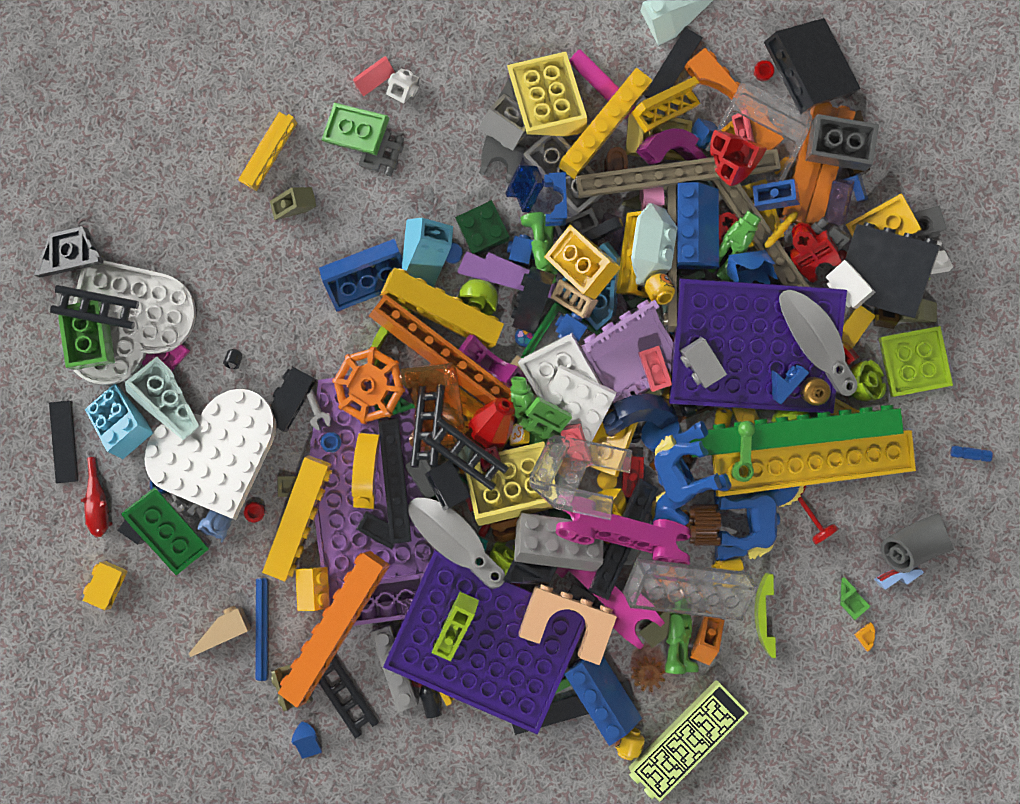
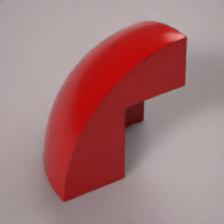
[710,130,767,186]

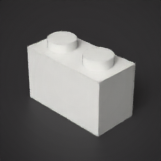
[826,260,876,309]

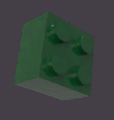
[455,200,509,256]

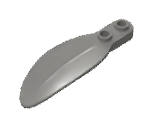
[779,290,857,396]
[408,497,505,589]

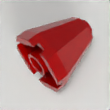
[468,398,515,448]

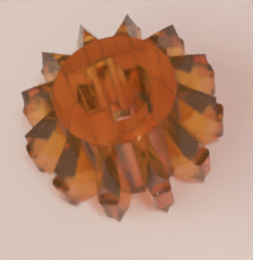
[630,656,666,692]

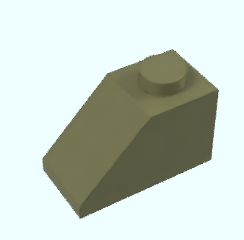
[270,187,317,220]
[899,299,937,323]

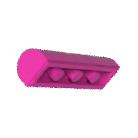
[569,49,636,119]

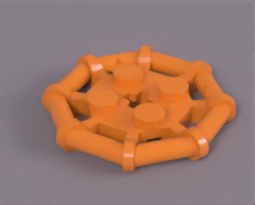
[332,347,406,424]

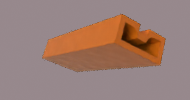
[779,101,856,226]

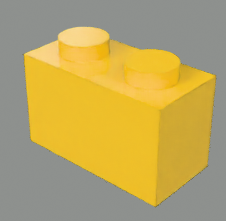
[82,561,128,610]
[295,567,330,611]

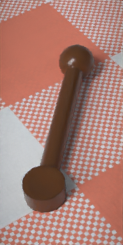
[677,406,715,424]

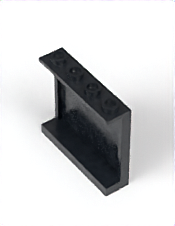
[764,18,861,114]
[845,222,942,319]

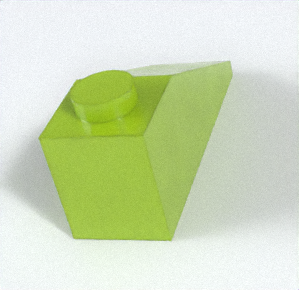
[431,592,479,661]

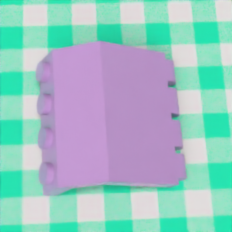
[581,300,674,403]

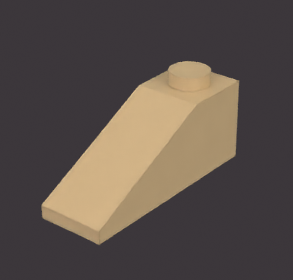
[189,605,251,657]

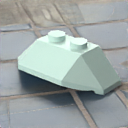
[631,203,677,287]

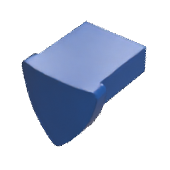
[838,174,868,202]
[291,721,322,759]

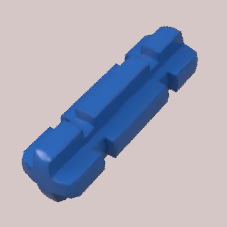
[950,446,993,462]

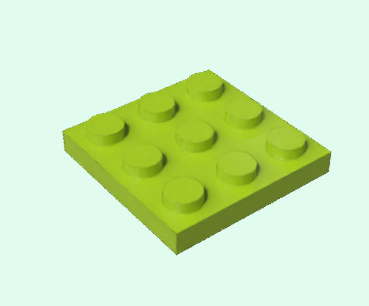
[878,326,953,397]

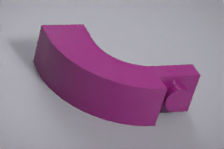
[636,128,707,165]
[458,334,528,388]

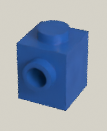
[507,234,534,267]
[555,312,589,341]

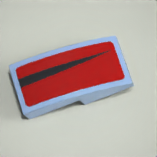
[875,567,924,590]

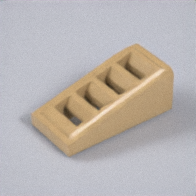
[550,279,598,318]

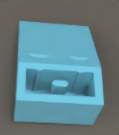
[402,218,453,287]
[85,384,153,459]

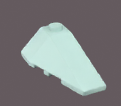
[640,0,713,46]
[125,357,199,440]

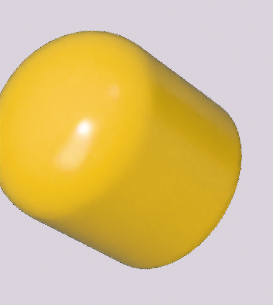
[714,408,733,427]

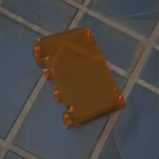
[400,362,466,451]

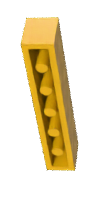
[559,67,652,180]
[380,268,504,350]
[262,455,333,581]

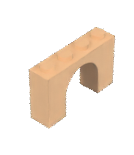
[518,584,617,665]

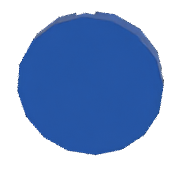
[641,420,682,452]

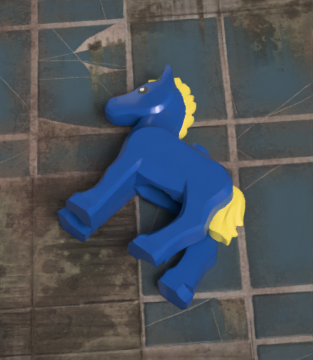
[651,421,731,526]
[714,486,804,561]

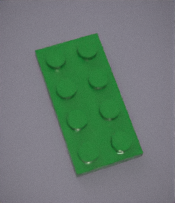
[121,487,209,575]

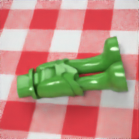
[707,210,762,282]
[520,212,558,284]
[510,377,547,445]
[665,600,699,674]

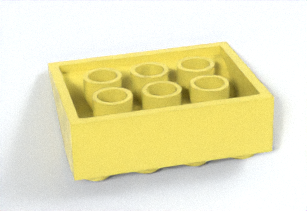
[507,52,587,137]
[466,441,558,526]

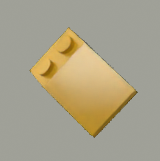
[545,225,621,300]

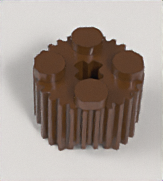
[688,504,721,546]

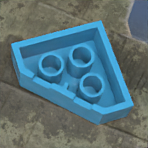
[561,242,621,331]

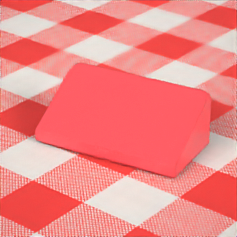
[353,56,395,96]
[732,110,754,142]

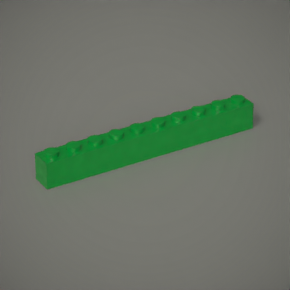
[689,405,904,457]

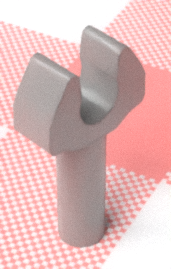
[306,392,332,431]

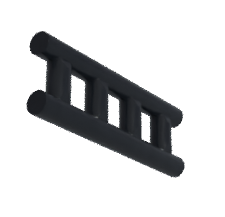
[50,285,139,330]
[411,384,445,468]
[423,417,509,491]
[319,656,379,739]

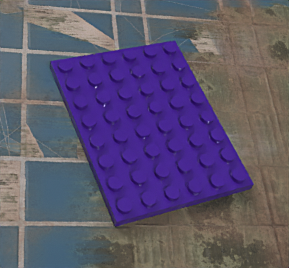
[669,279,847,413]
[383,550,585,735]

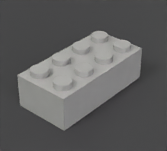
[523,135,603,216]
[514,513,603,572]

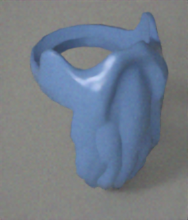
[197,510,232,543]

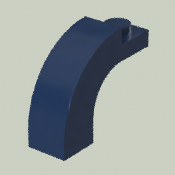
[602,394,678,437]

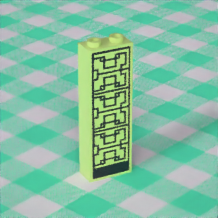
[629,680,748,802]

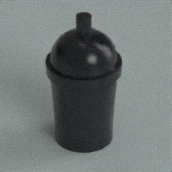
[419,685,442,719]

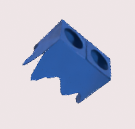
[727,250,778,284]

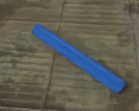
[255,578,268,681]

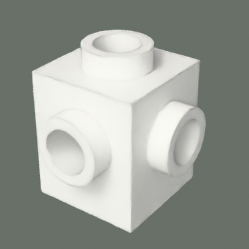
[386,68,419,104]

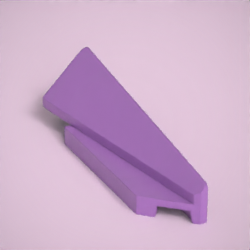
[458,251,557,298]

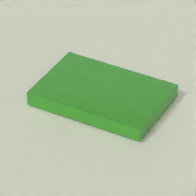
[321,103,390,156]

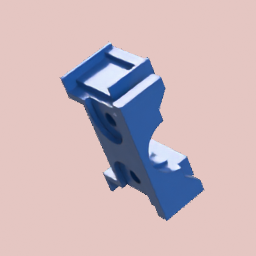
[544,172,567,226]

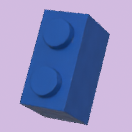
[753,179,800,211]

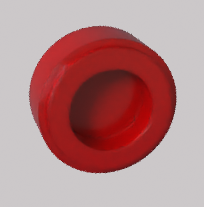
[754,60,775,81]
[244,502,265,523]

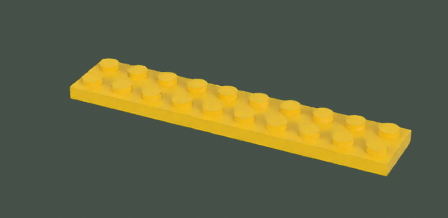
[712,430,916,497]

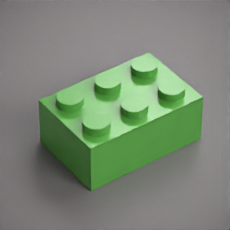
[58,300,115,370]

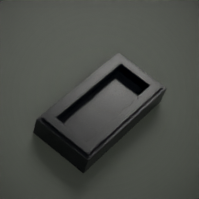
[356,511,395,550]

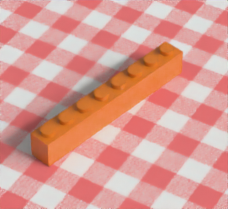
[369,294,511,405]
[278,551,390,708]

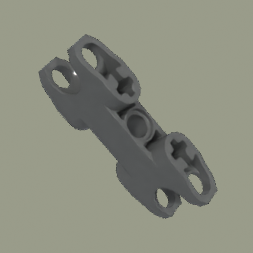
[479,78,525,183]

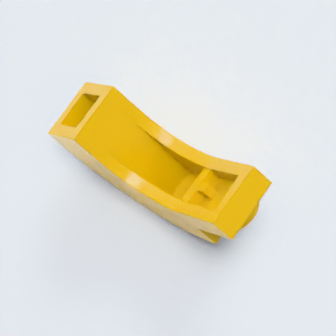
[352,433,379,509]

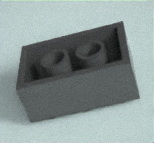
[805,114,879,171]

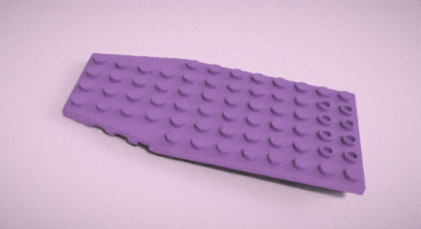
[310,372,436,626]

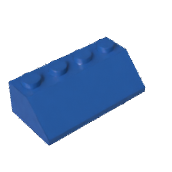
[677,182,719,269]
[319,239,403,312]
[564,656,642,746]

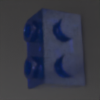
[505,165,544,213]

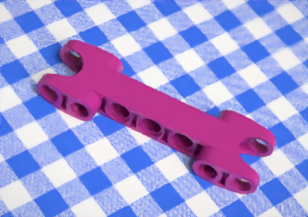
[556,494,690,568]
[555,567,665,650]

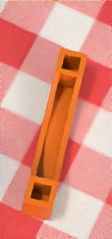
[684,48,784,150]

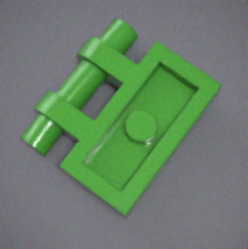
[517,396,572,441]

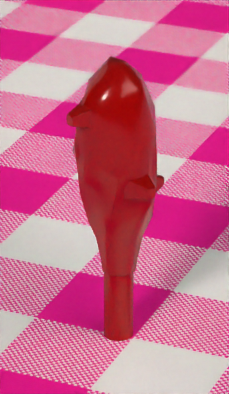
[81,457,112,538]

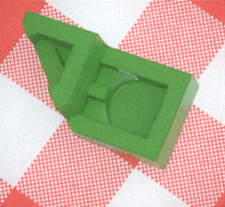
[840,577,871,621]

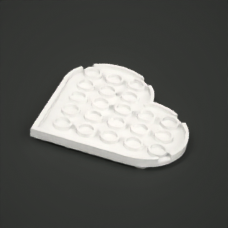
[73,261,196,385]
[145,389,276,520]

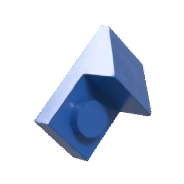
[771,365,809,404]

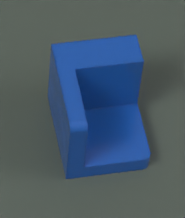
[691,118,720,150]

